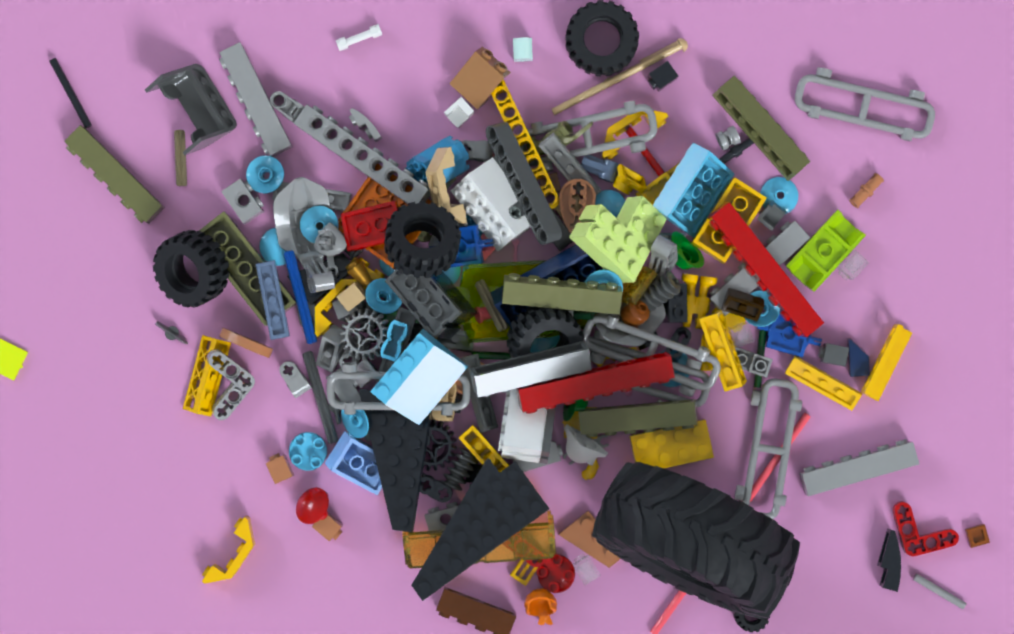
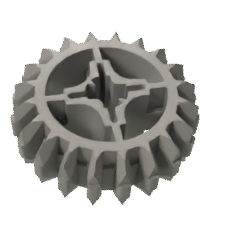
[340,309,389,360]

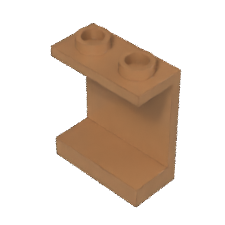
[449,46,511,110]

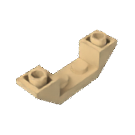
[426,147,467,224]

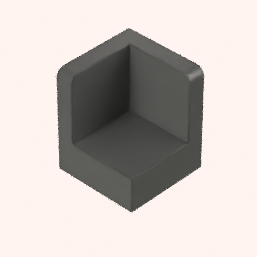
[757,200,786,231]

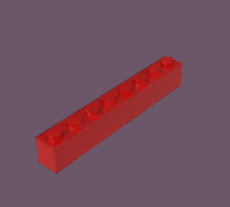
[708,202,824,338]
[516,352,675,414]

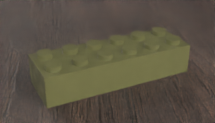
[199,211,297,327]

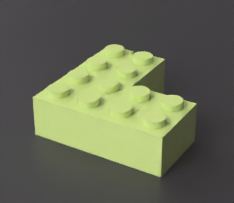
[569,196,667,283]

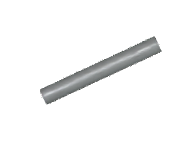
[913,573,967,609]

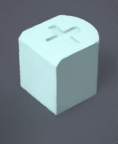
[513,37,533,62]

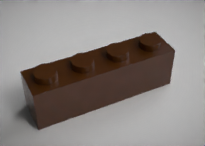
[436,587,516,634]

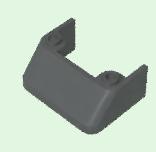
[145,64,237,156]

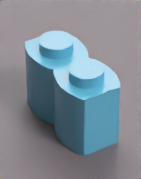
[381,320,409,362]

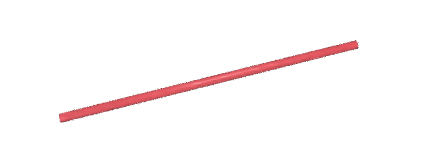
[650,412,811,634]

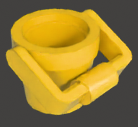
[613,164,647,195]

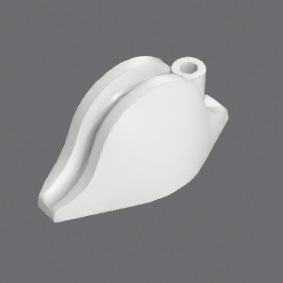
[564,424,608,465]

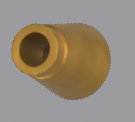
[346,258,372,287]

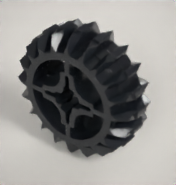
[424,420,457,471]

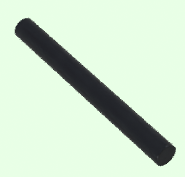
[49,58,92,129]

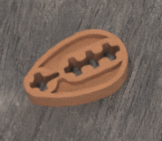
[559,179,596,234]
[219,328,273,358]

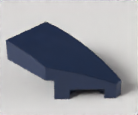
[847,338,870,377]

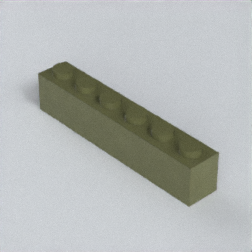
[712,75,811,181]
[64,125,165,224]
[502,273,622,315]
[578,399,698,437]

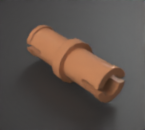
[849,173,884,209]

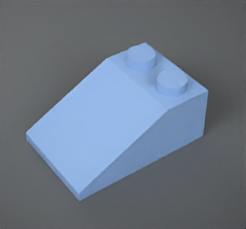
[325,431,382,495]

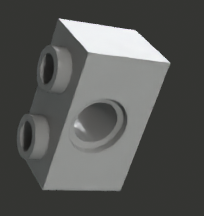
[221,179,264,224]
[424,502,460,537]

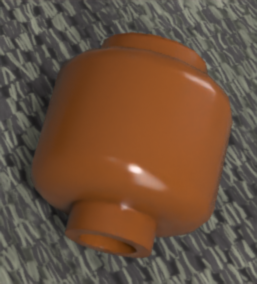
[621,299,650,328]

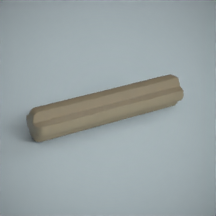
[174,130,187,186]
[475,279,508,332]

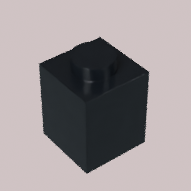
[647,61,679,92]

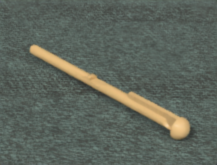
[551,38,688,115]

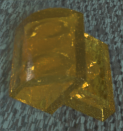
[621,266,657,305]

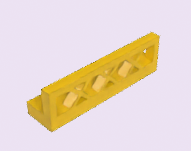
[699,310,747,392]
[860,324,912,401]
[183,335,231,417]

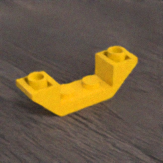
[601,110,668,160]
[315,279,372,337]
[202,516,255,584]

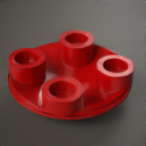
[296,487,329,524]
[537,554,575,593]

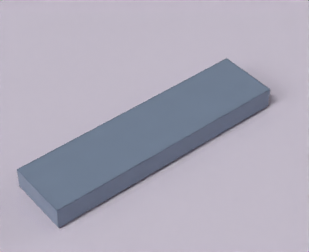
[256,260,290,340]

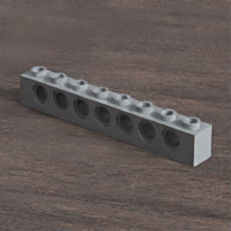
[294,105,430,204]

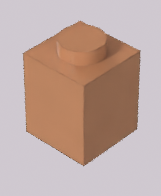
[266,453,294,484]
[312,513,343,541]

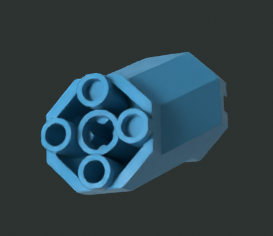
[404,136,470,189]

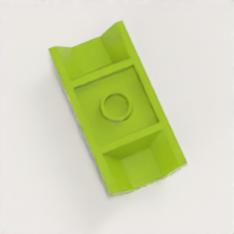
[786,209,866,292]

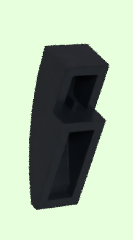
[877,528,901,592]

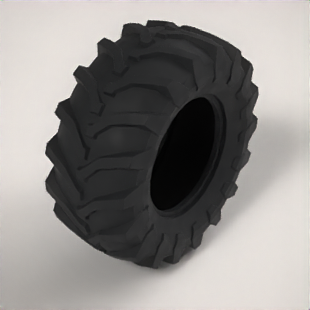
[592,462,800,619]

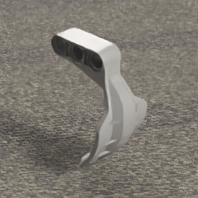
[273,177,335,293]
[595,235,678,347]

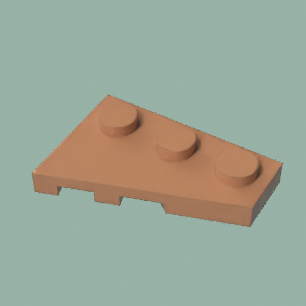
[558,511,620,568]

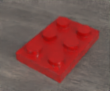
[341,201,398,252]

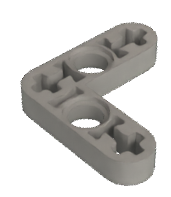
[207,349,255,420]

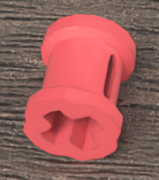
[474,306,491,324]

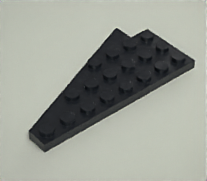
[359,389,432,533]
[411,458,549,601]

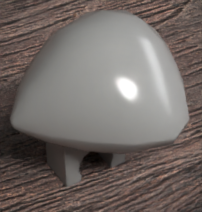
[314,223,347,256]

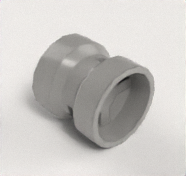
[715,126,741,151]

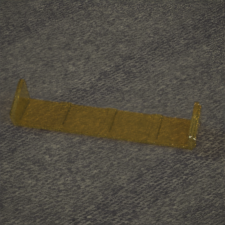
[402,510,556,569]

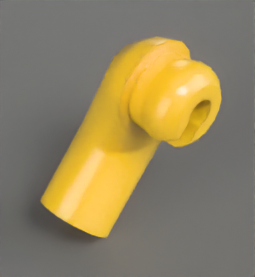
[581,459,599,480]

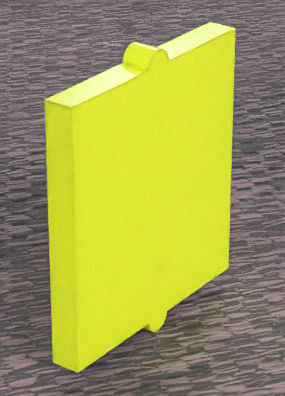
[0,338,28,381]

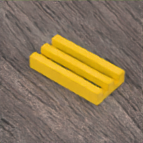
[510,544,547,586]

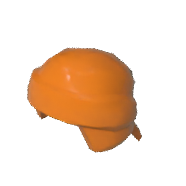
[524,588,557,625]

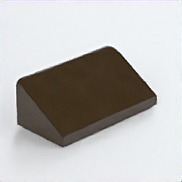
[721,288,765,321]

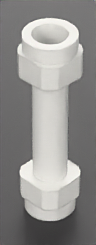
[336,24,382,51]

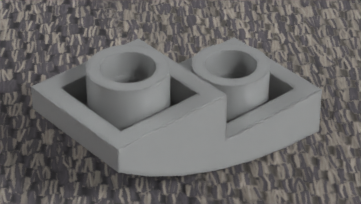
[349,108,382,142]
[735,347,773,378]

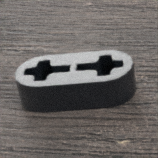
[665,327,691,362]

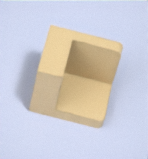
[336,281,366,311]

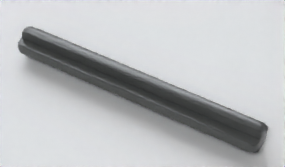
[303,351,338,444]

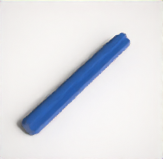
[284,250,317,344]

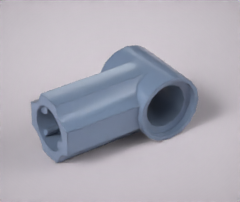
[581,154,619,183]

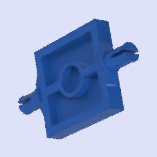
[429,224,494,267]
[757,311,822,358]

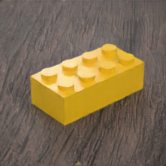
[691,177,767,264]
[629,419,714,468]

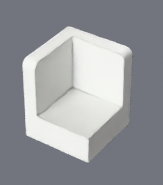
[444,97,474,128]

